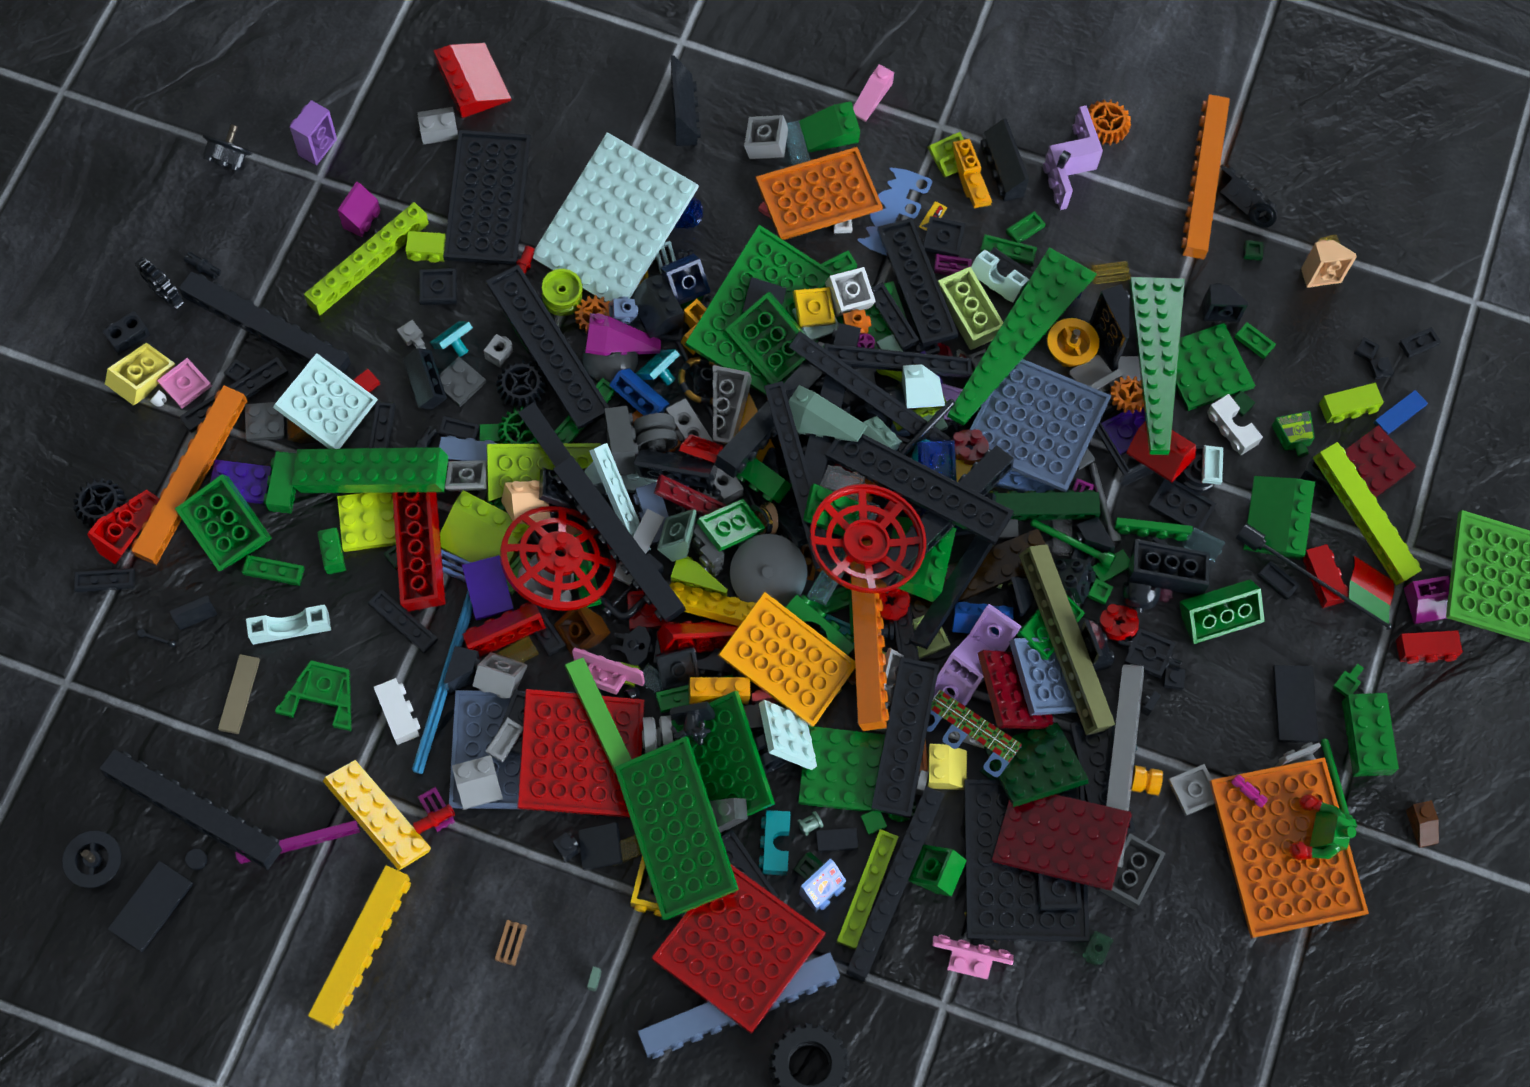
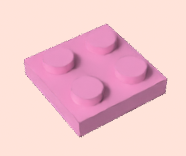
[157,358,212,409]

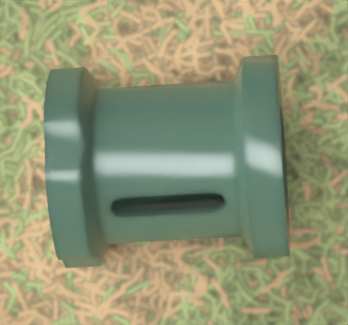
[797,811,823,836]

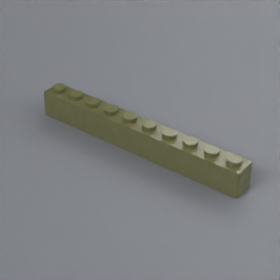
[1019,544,1115,735]

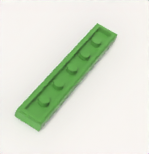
[564,657,632,773]

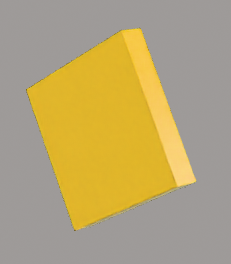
[793,287,836,328]

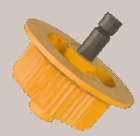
[1047,318,1099,367]

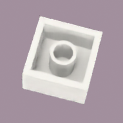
[825,267,876,317]

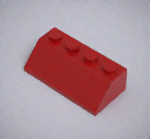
[462,602,546,657]
[657,620,739,653]

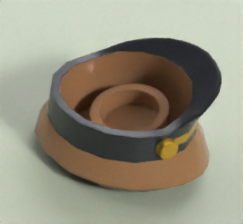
[750,502,779,535]

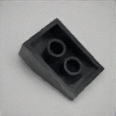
[1080,619,1115,672]

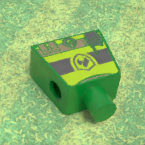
[1272,411,1314,457]

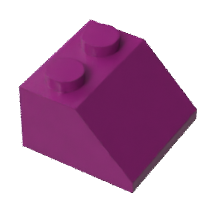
[338,182,380,237]

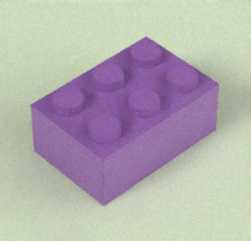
[290,100,337,166]

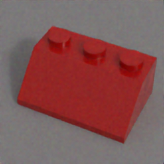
[1127,421,1196,482]

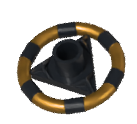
[678,356,717,405]

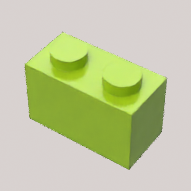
[406,231,446,263]

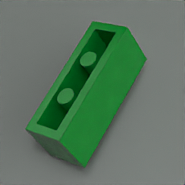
[264,451,296,514]
[736,458,792,503]

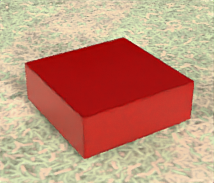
[353,369,380,392]

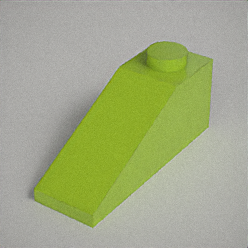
[671,557,728,597]

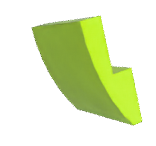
[928,132,964,177]

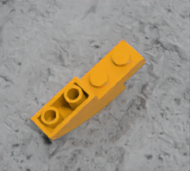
[953,139,992,208]

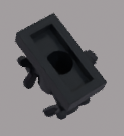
[670,702,715,745]

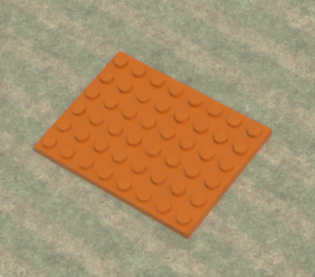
[1209,757,1369,938]

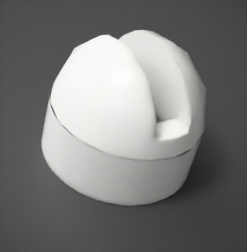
[150,390,167,406]

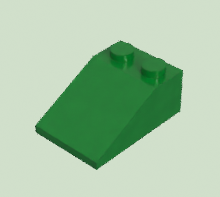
[798,101,860,153]

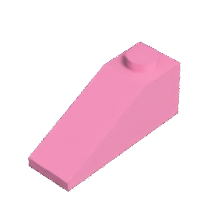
[853,64,894,122]

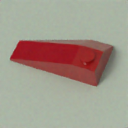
[87,490,160,564]

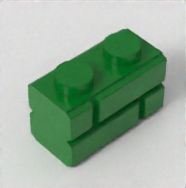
[317,528,346,574]

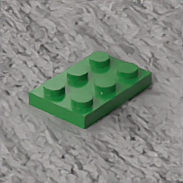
[803,484,859,537]
[697,499,765,552]

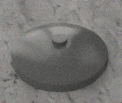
[730,534,807,607]

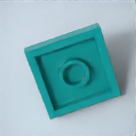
[429,321,473,357]
[636,349,680,385]

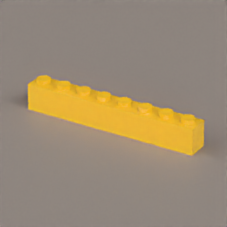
[308,865,411,1030]

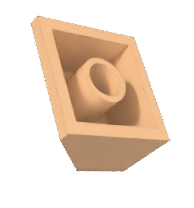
[501,480,551,524]

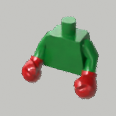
[1290,794,1356,860]

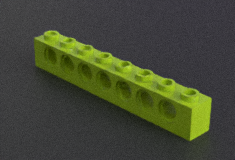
[304,202,429,316]

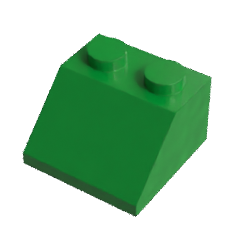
[908,844,967,897]

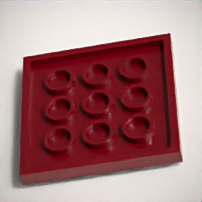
[977,650,1054,729]

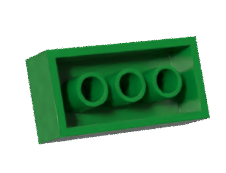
[1342,693,1399,777]

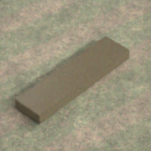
[218,654,260,734]

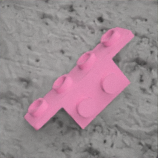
[572,648,645,695]
[932,935,1014,979]

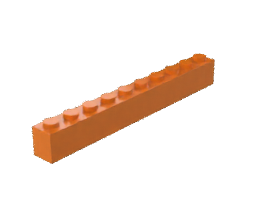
[1181,94,1230,259]
[131,385,247,566]
[850,540,889,731]

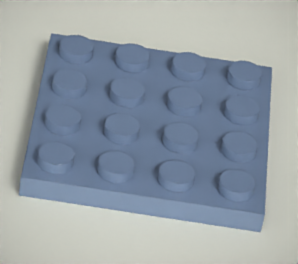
[1009,637,1078,715]

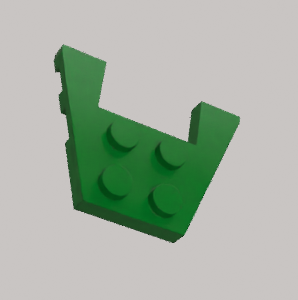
[275,661,352,731]

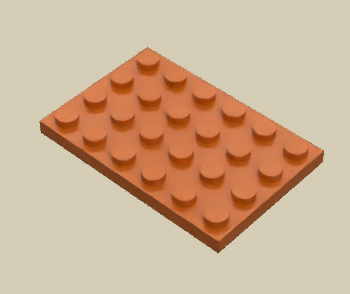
[756,147,883,240]

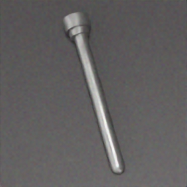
[1088,462,1122,546]

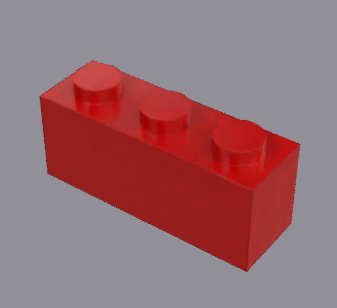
[1302,544,1348,608]
[1396,631,1463,664]

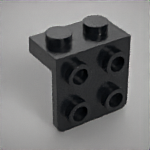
[1054,558,1096,604]

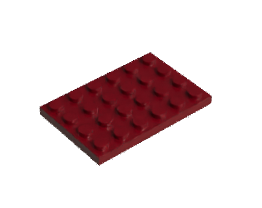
[992,794,1132,891]

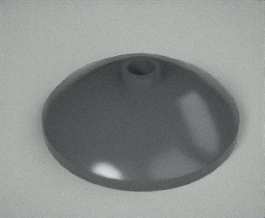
[583,347,638,383]

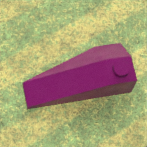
[585,313,661,356]

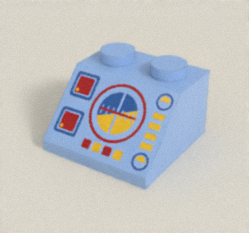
[799,858,846,912]

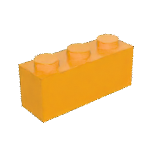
[689,677,750,705]

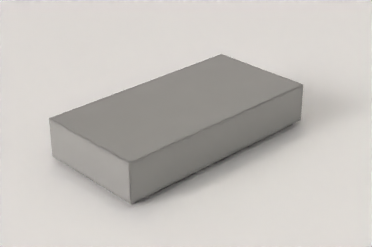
[486,718,523,763]

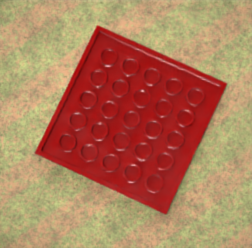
[517,689,644,818]
[652,864,825,1034]

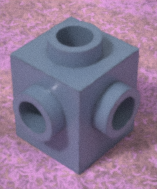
[608,296,638,324]

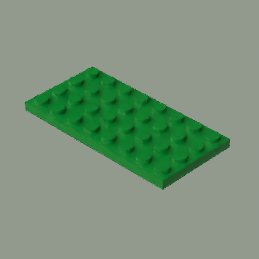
[614,737,739,920]

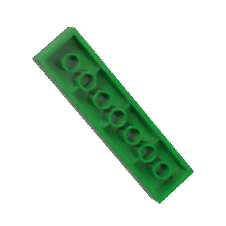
[292,447,449,493]

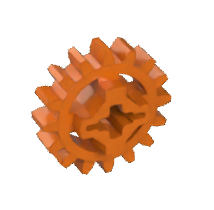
[575,295,610,333]
[1110,376,1144,414]

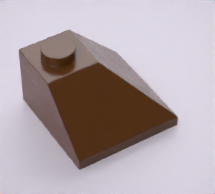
[554,607,611,657]

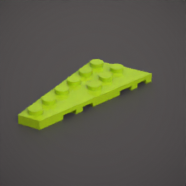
[486,443,601,502]

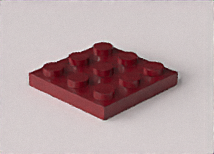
[1345,425,1416,498]

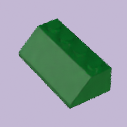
[1180,579,1265,644]

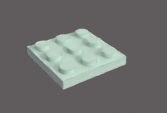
[759,700,817,770]

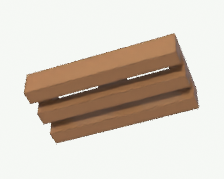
[495,920,527,966]

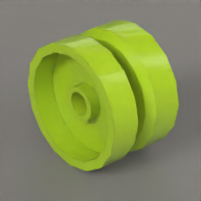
[542,268,583,316]

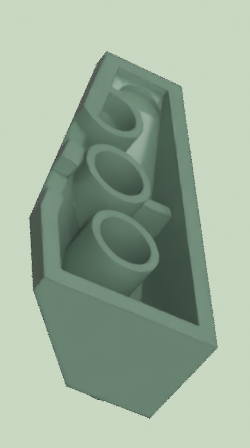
[789,385,867,442]

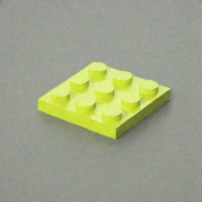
[337,492,396,552]

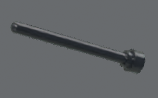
[899,399,955,456]

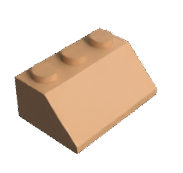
[1301,240,1357,288]

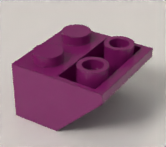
[1404,576,1450,624]

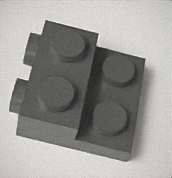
[692,526,724,577]

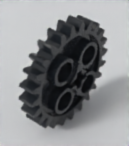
[135,257,183,309]

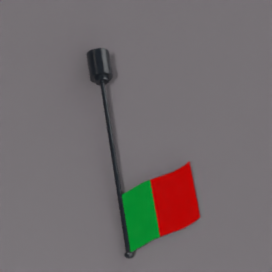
[1236,523,1394,630]

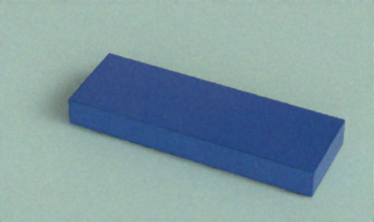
[1374,390,1428,435]

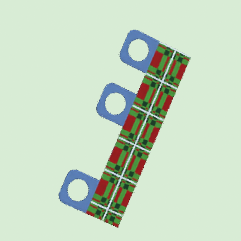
[927,690,1022,777]

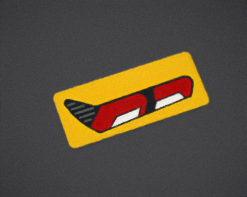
[919,201,947,231]

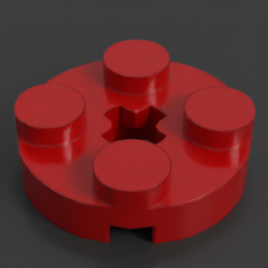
[879,588,910,621]
[1100,604,1139,641]

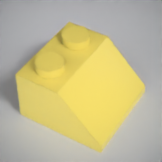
[927,744,967,790]

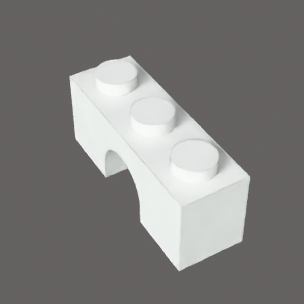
[1207,394,1263,455]

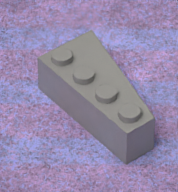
[713,365,752,446]

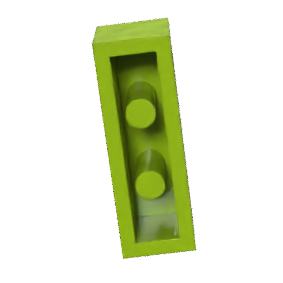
[1319,383,1384,423]

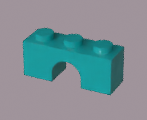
[759,810,790,876]

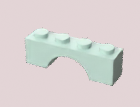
[246,605,331,645]

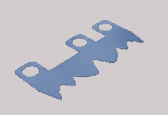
[857,168,932,256]

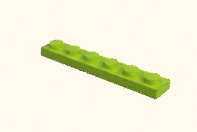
[837,829,899,950]

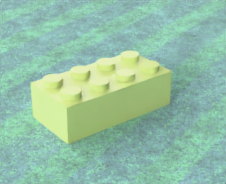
[938,267,1003,350]

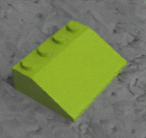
[440,490,529,565]

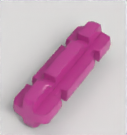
[1232,774,1268,807]

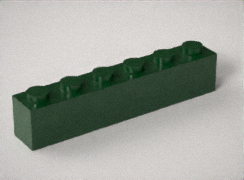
[988,490,1100,521]

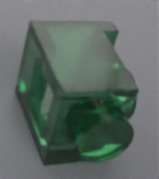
[1082,931,1114,965]

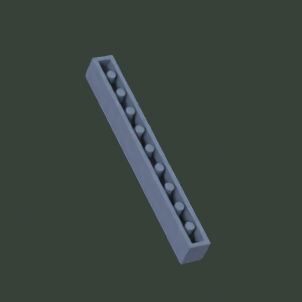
[638,953,840,1059]

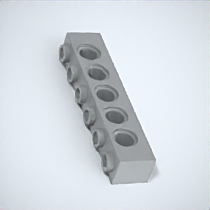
[666,398,744,505]

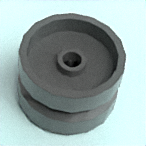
[633,413,678,453]

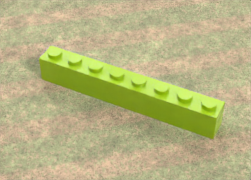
[1313,442,1422,586]

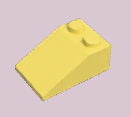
[105,343,175,405]

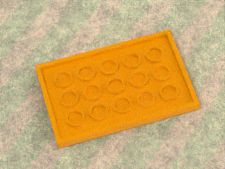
[718,592,855,727]

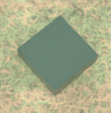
[587,967,601,992]

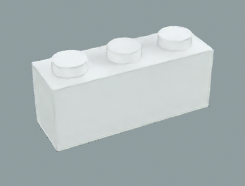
[374,678,421,745]

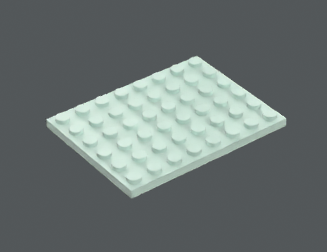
[533,132,699,302]

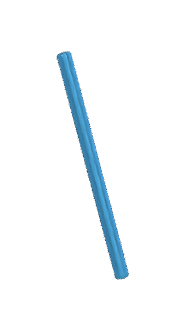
[412,591,473,774]

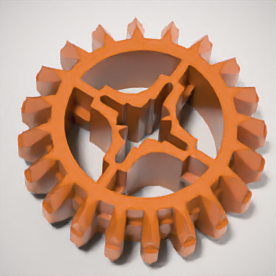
[1088,99,1131,145]

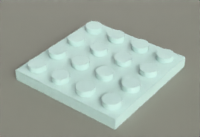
[273,353,378,449]

